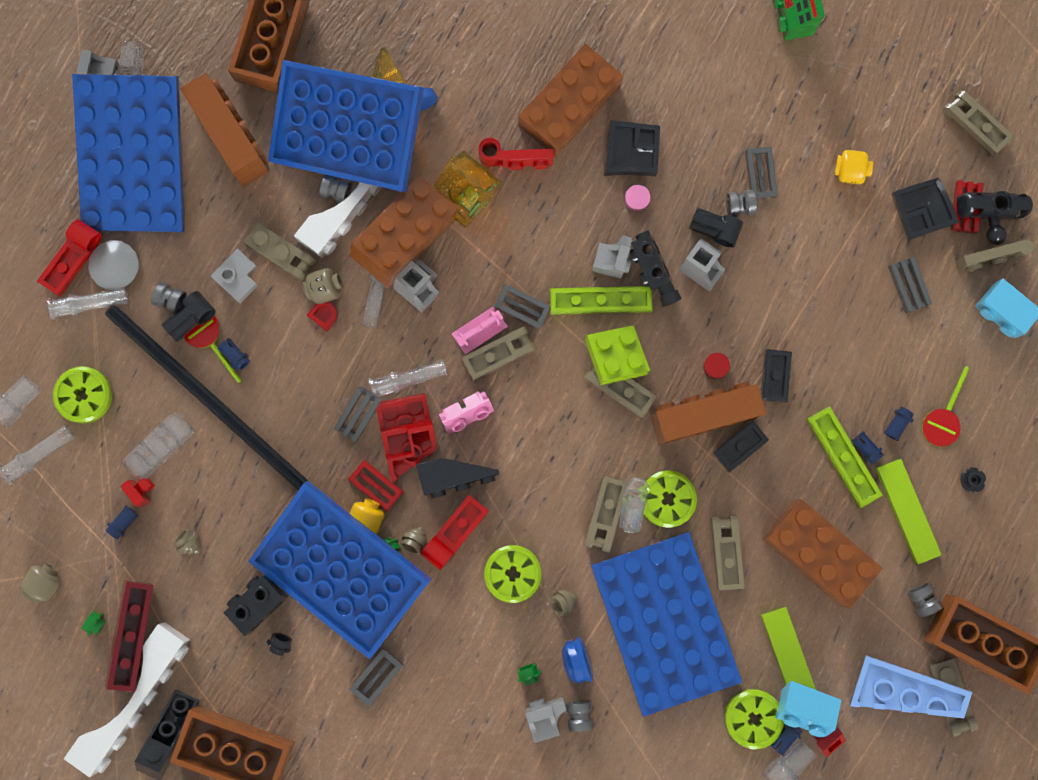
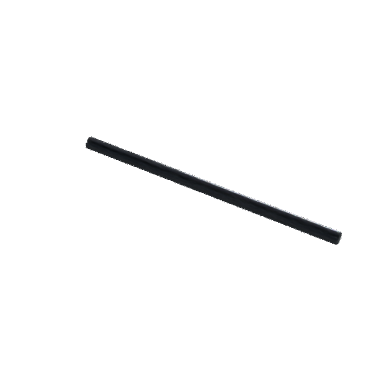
[105,305,311,491]

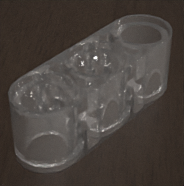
[122,412,195,481]

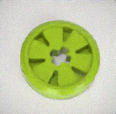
[53,366,113,423]
[639,470,697,528]
[484,545,542,603]
[724,689,784,749]

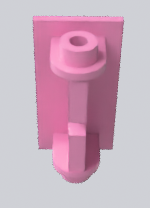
[452,306,508,355]
[439,391,494,434]

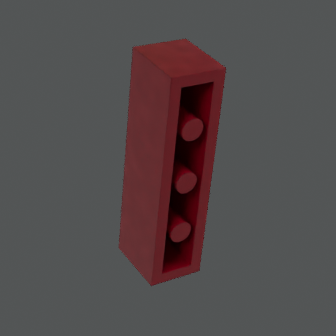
[105,580,153,692]

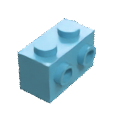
[975,279,1038,338]
[776,681,841,737]

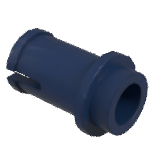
[218,338,250,371]
[884,407,914,441]
[851,431,884,464]
[106,505,139,540]
[770,724,803,756]

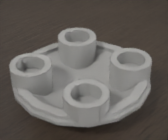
[88,240,141,291]

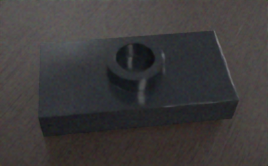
[761,349,792,403]
[712,420,769,473]

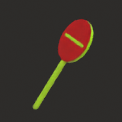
[184,316,241,383]
[922,366,969,447]

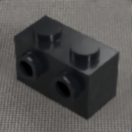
[223,575,288,636]

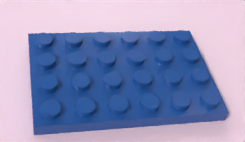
[268,60,424,192]
[72,74,185,232]
[248,481,431,659]
[591,532,742,717]

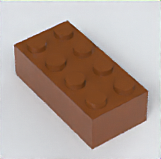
[228,0,310,93]
[518,43,623,158]
[180,73,269,187]
[349,176,458,288]
[651,381,766,445]
[762,499,883,609]
[923,594,1038,695]
[170,706,295,780]

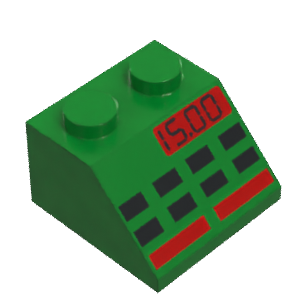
[772,0,825,40]

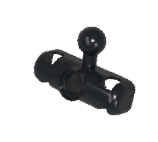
[957,191,1033,245]

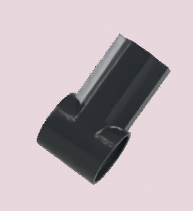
[689,207,743,248]
[161,291,216,342]

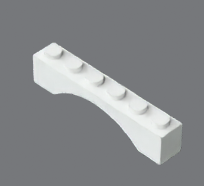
[294,182,382,259]
[64,622,190,777]

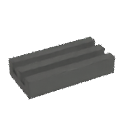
[745,147,778,199]
[888,257,932,313]
[493,284,551,330]
[334,386,382,443]
[349,648,404,706]

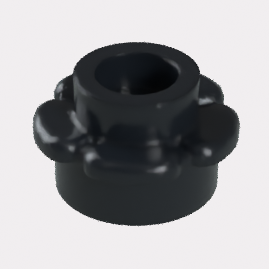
[960,467,986,493]
[266,633,292,656]

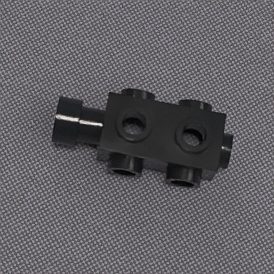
[630,230,682,307]

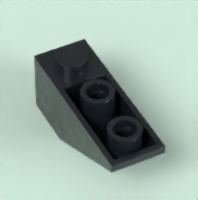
[416,458,500,499]
[134,690,199,780]

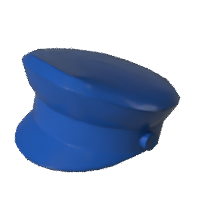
[562,636,593,684]

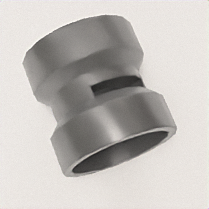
[319,175,352,203]
[726,190,757,217]
[151,282,187,314]
[907,582,943,617]
[566,700,594,732]

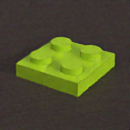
[585,325,650,385]

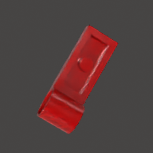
[478,137,554,170]
[37,219,102,297]
[420,495,489,570]

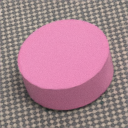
[625,185,650,212]

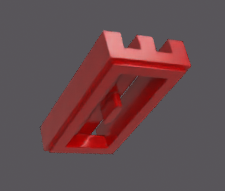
[951,180,984,234]
[347,460,404,512]

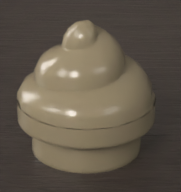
[401,527,428,555]
[173,528,201,555]
[550,590,577,616]

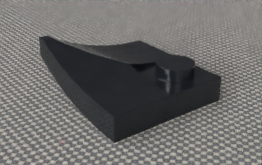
[604,120,660,177]
[891,178,959,241]

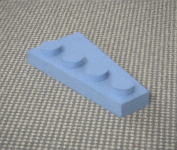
[850,655,972,718]

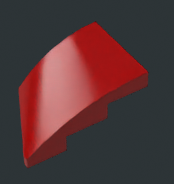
[376,393,437,482]

